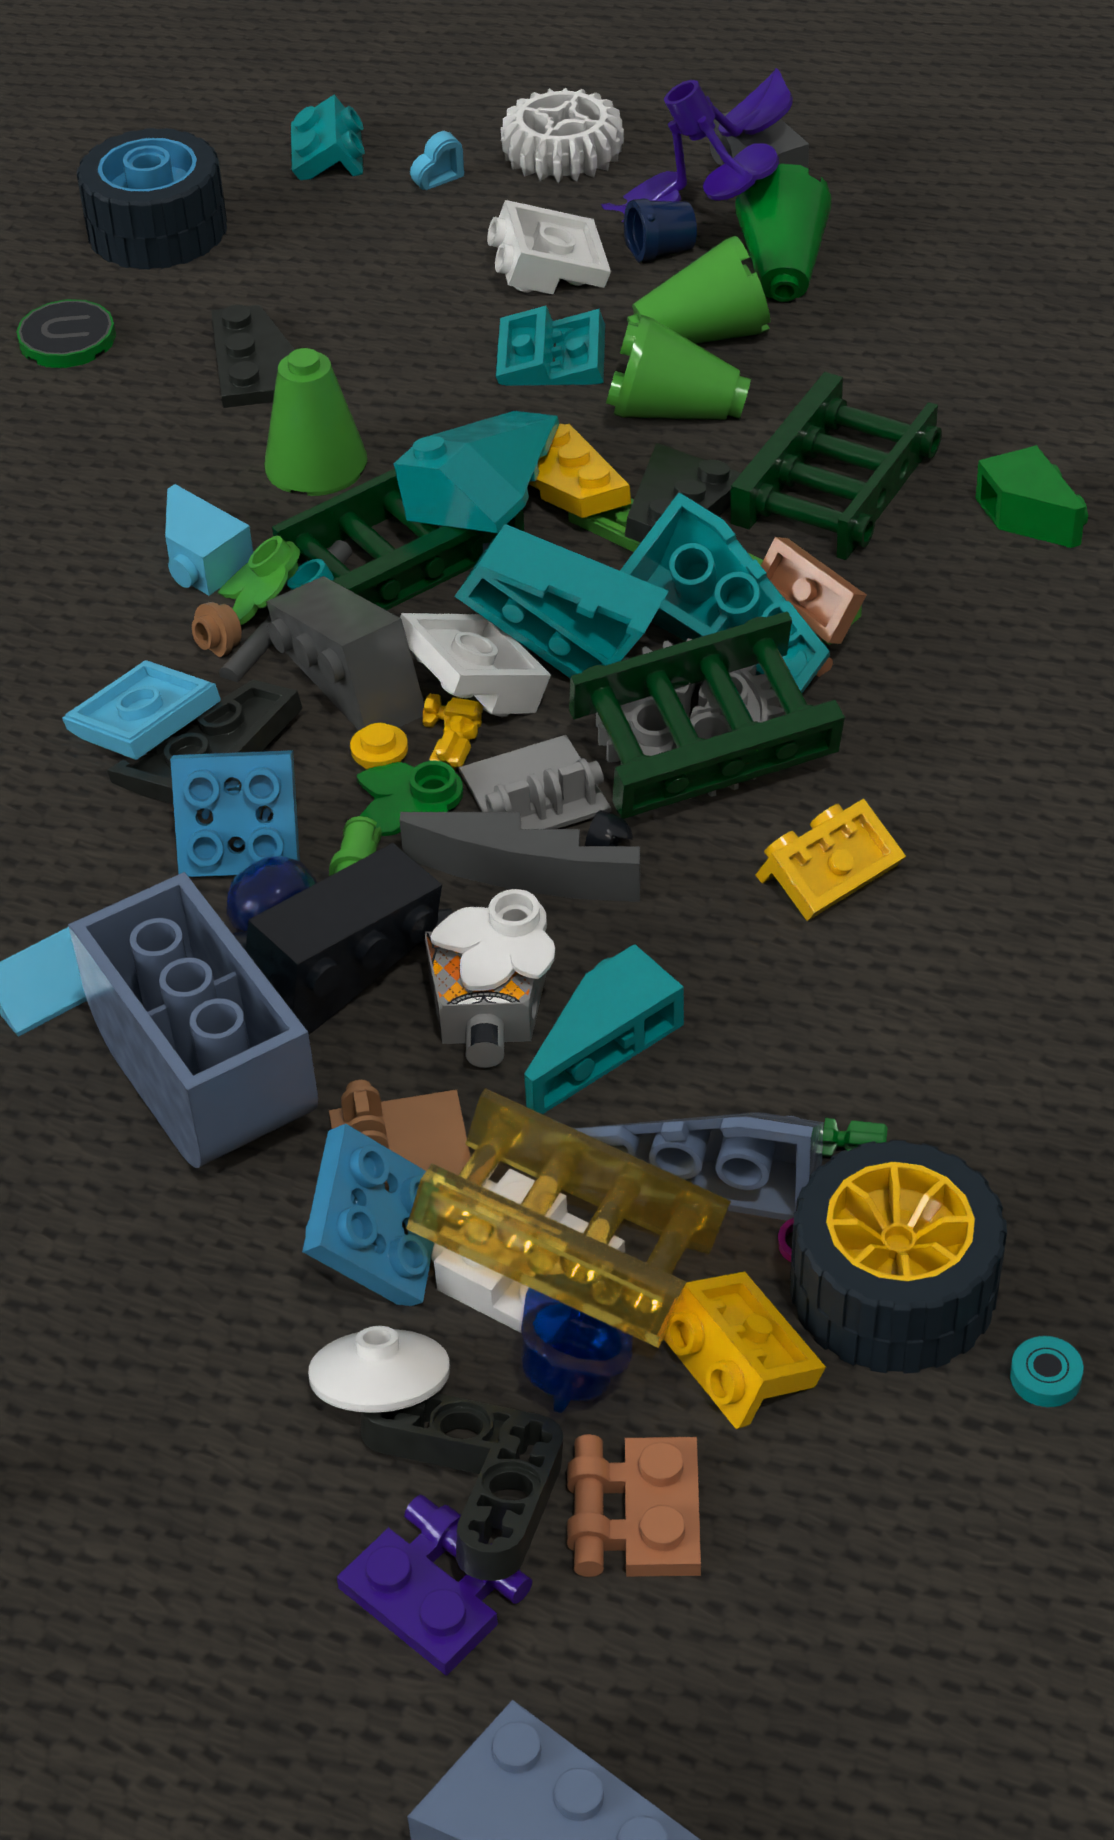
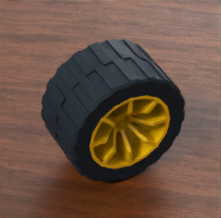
[790,1140,1007,1374]

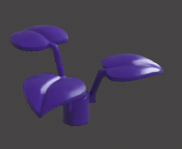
[601,68,793,223]

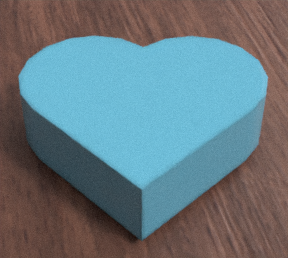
[410,131,464,190]

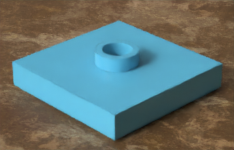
[62,660,221,760]

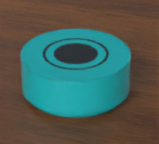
[1010,1336,1084,1407]

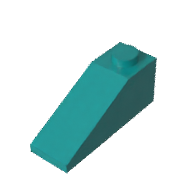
[524,944,684,1119]

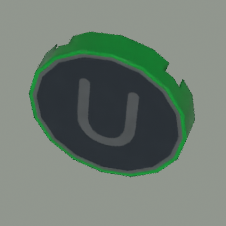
[16,299,116,368]

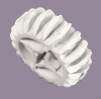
[501,88,624,183]

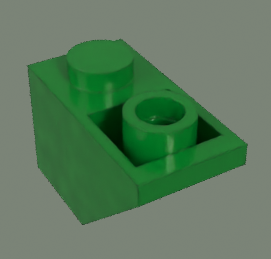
[975,445,1088,548]

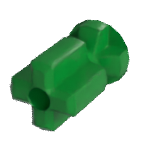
[822,1118,888,1158]

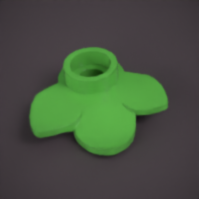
[218,536,300,625]

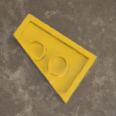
[529,424,631,518]

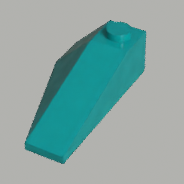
[394,411,559,533]
[620,492,830,693]

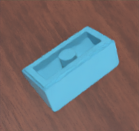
[0,927,87,1037]

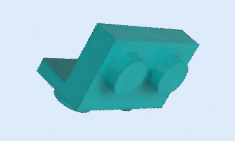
[291,94,365,180]

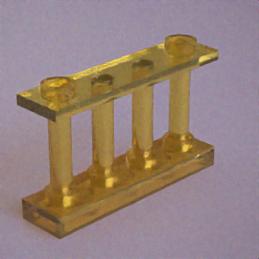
[406,1088,731,1348]

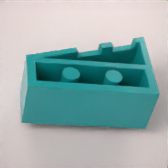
[454,524,669,679]

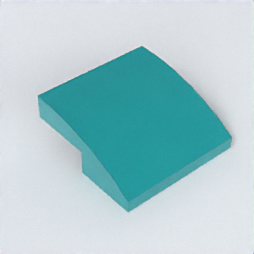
[496,306,605,386]

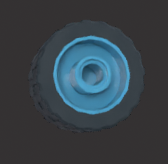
[77,128,227,270]

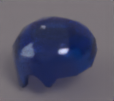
[227,855,318,931]

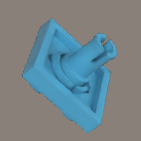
[170,750,300,877]
[302,1124,445,1306]

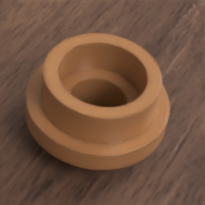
[192,602,242,657]

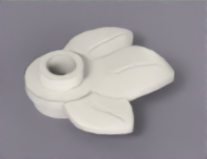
[430,889,555,991]

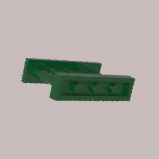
[731,372,942,560]
[272,468,525,611]
[569,611,845,819]

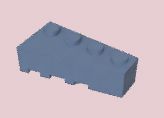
[407,1700,700,1840]

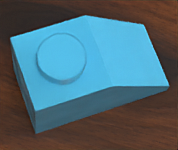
[165,484,253,596]

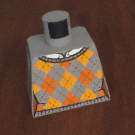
[425,932,547,1068]

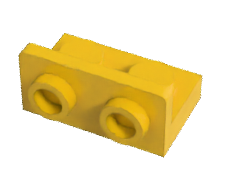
[755,798,906,921]
[660,1272,826,1429]

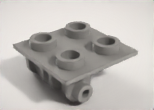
[459,735,611,829]

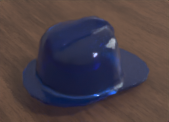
[521,1269,634,1413]

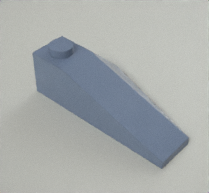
[544,1112,824,1221]

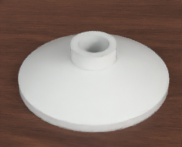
[308,1326,450,1413]

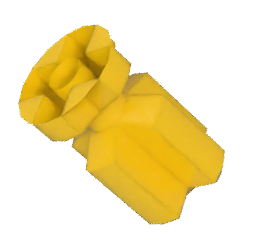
[423,693,483,728]
[429,716,478,771]

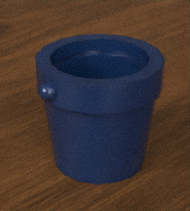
[624,198,697,263]

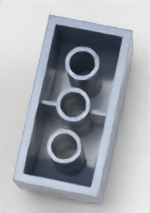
[68,872,318,1168]

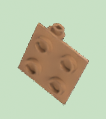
[329,1080,477,1200]

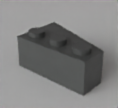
[266,576,424,730]

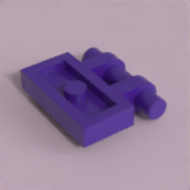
[337,1495,533,1676]

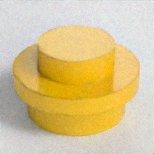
[350,723,408,769]

